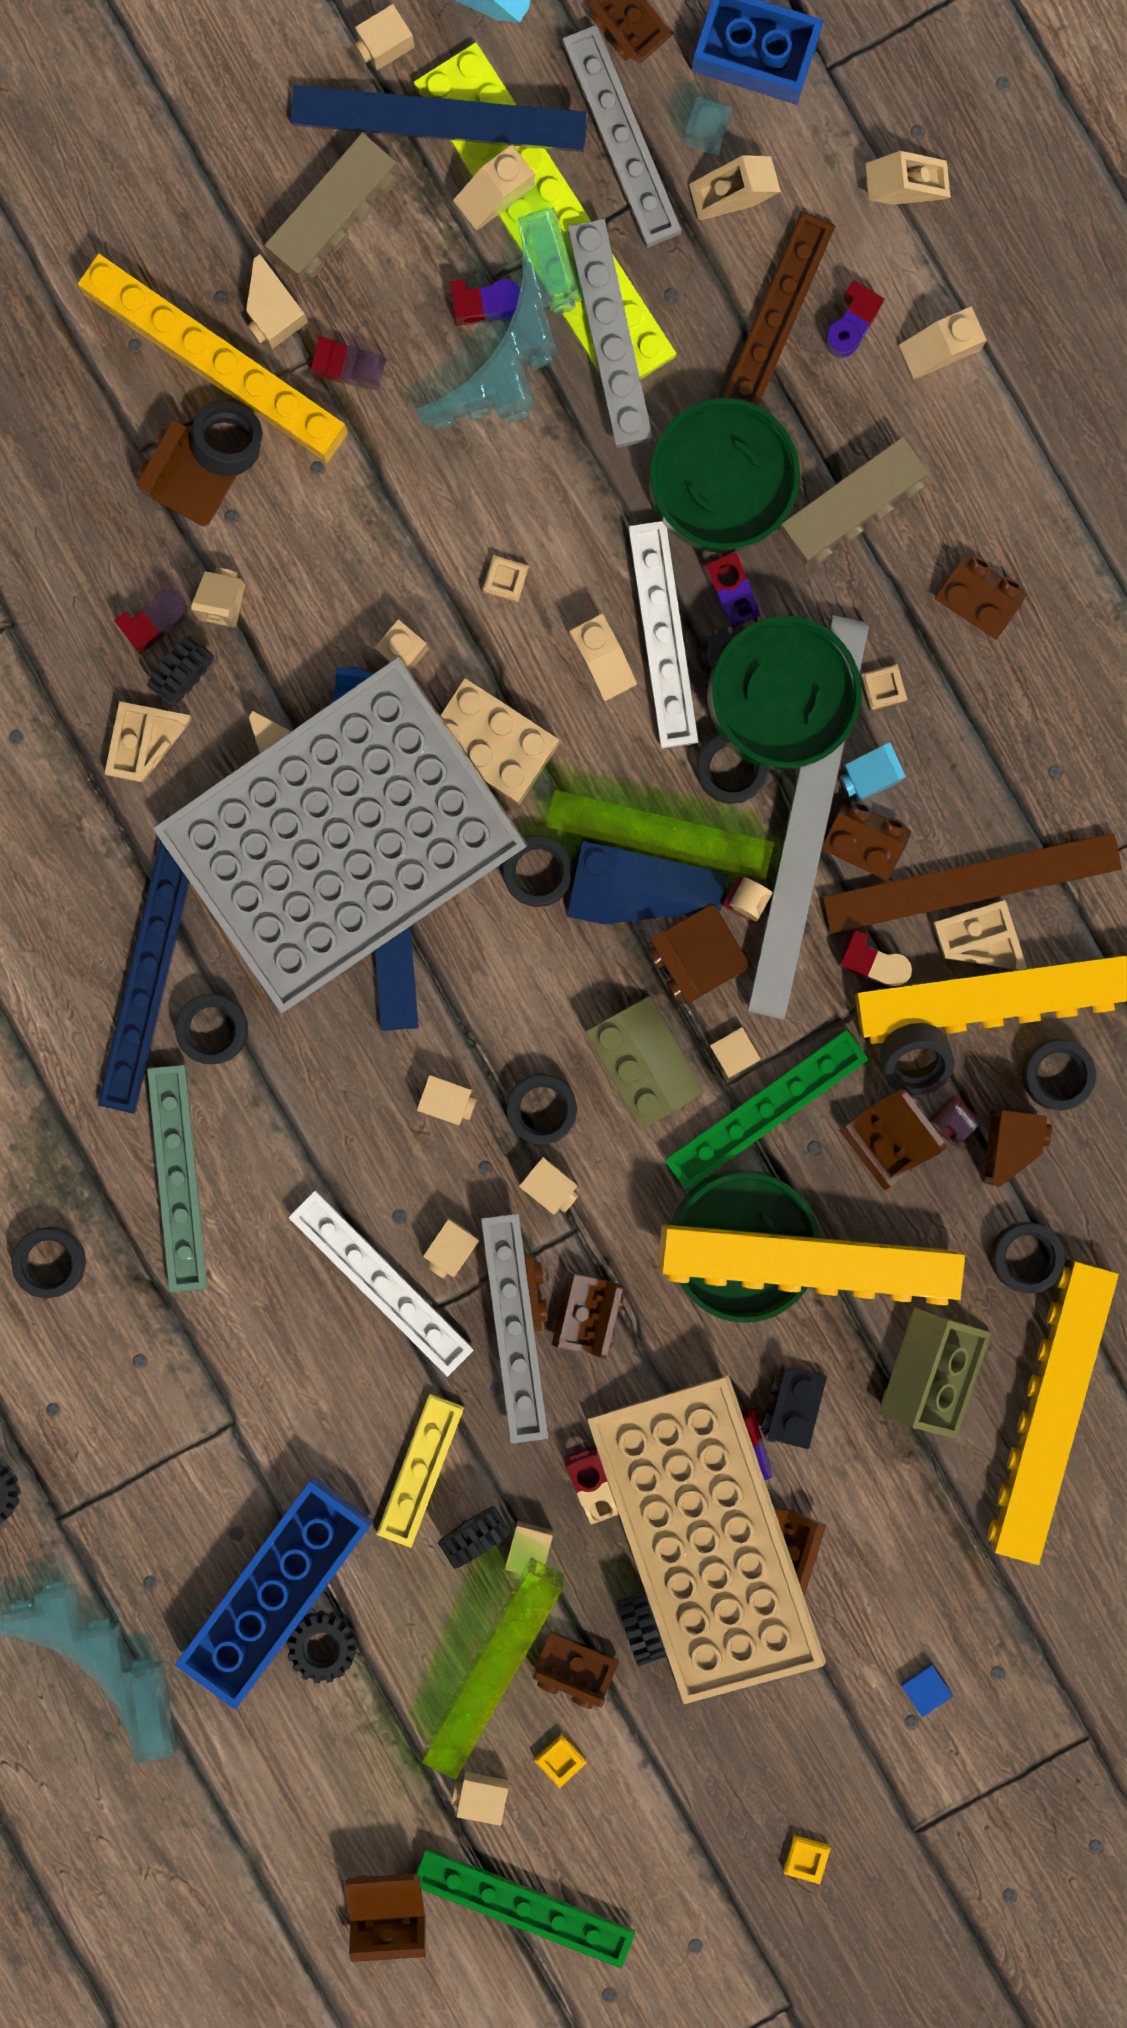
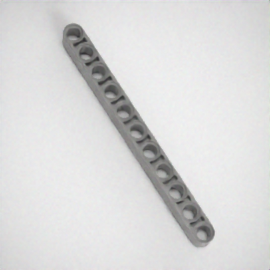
[747,615,869,1020]

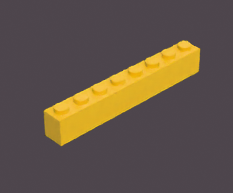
[77,254,348,463]
[855,956,1127,1044]
[657,1224,965,1305]
[987,1260,1119,1565]

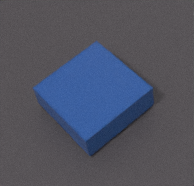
[900,1663,953,1717]

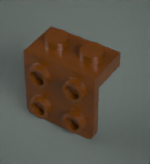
[135,420,237,527]
[647,906,749,1005]
[839,1088,946,1190]
[344,1873,426,1962]

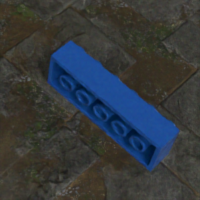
[175,1476,373,1710]

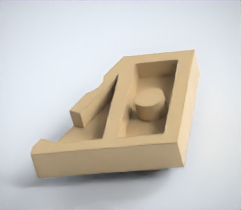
[105,701,191,783]
[933,900,1027,970]

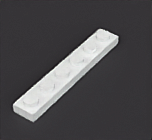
[628,521,698,749]
[288,1191,474,1377]

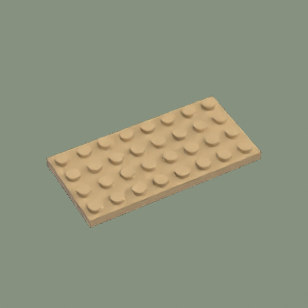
[587,1375,826,1704]

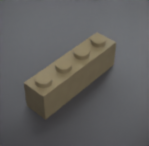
[264,133,398,284]
[779,437,929,566]

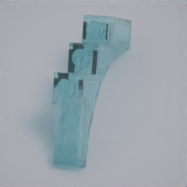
[417,206,583,431]
[0,1579,177,1763]

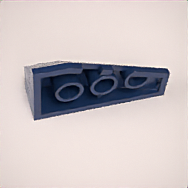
[567,841,728,925]

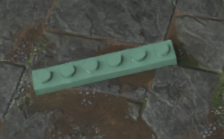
[147,1065,208,1292]

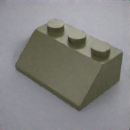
[585,996,704,1130]
[879,1307,992,1439]

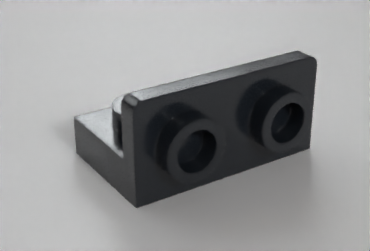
[760,1365,827,1449]

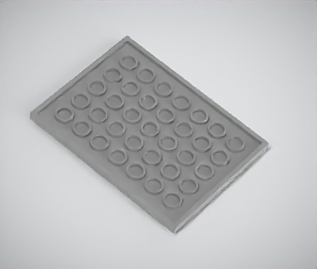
[153,657,528,1014]

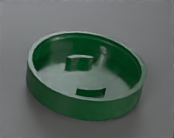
[648,398,800,553]
[707,616,862,770]
[670,1170,820,1323]

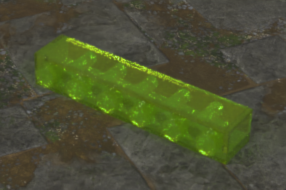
[546,790,774,882]
[422,1557,564,1780]

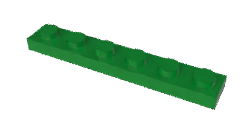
[665,1030,869,1191]
[416,1847,635,1969]

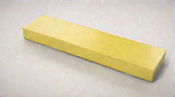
[376,1393,464,1548]

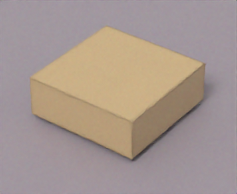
[482,555,529,603]
[861,664,907,711]
[710,1027,761,1078]

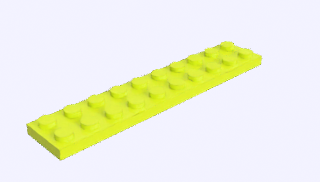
[414,42,677,380]

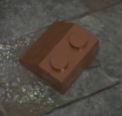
[982,1109,1052,1187]

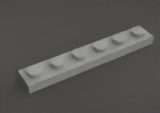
[562,25,682,248]
[568,219,653,448]
[481,1213,548,1444]

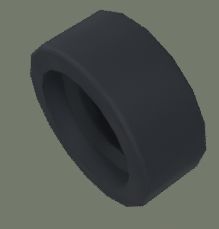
[190,400,263,476]
[696,735,768,804]
[503,835,573,907]
[175,994,248,1064]
[880,1023,954,1095]
[1022,1039,1097,1110]
[506,1074,577,1145]
[990,1221,1065,1294]
[11,1226,86,1299]

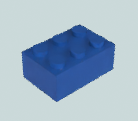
[692,0,824,105]

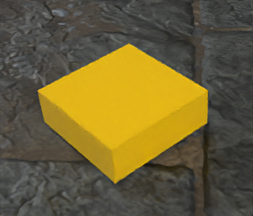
[534,1733,587,1788]
[783,1835,831,1884]

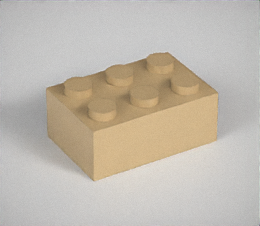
[440,678,560,806]

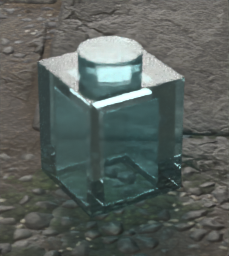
[684,96,733,156]

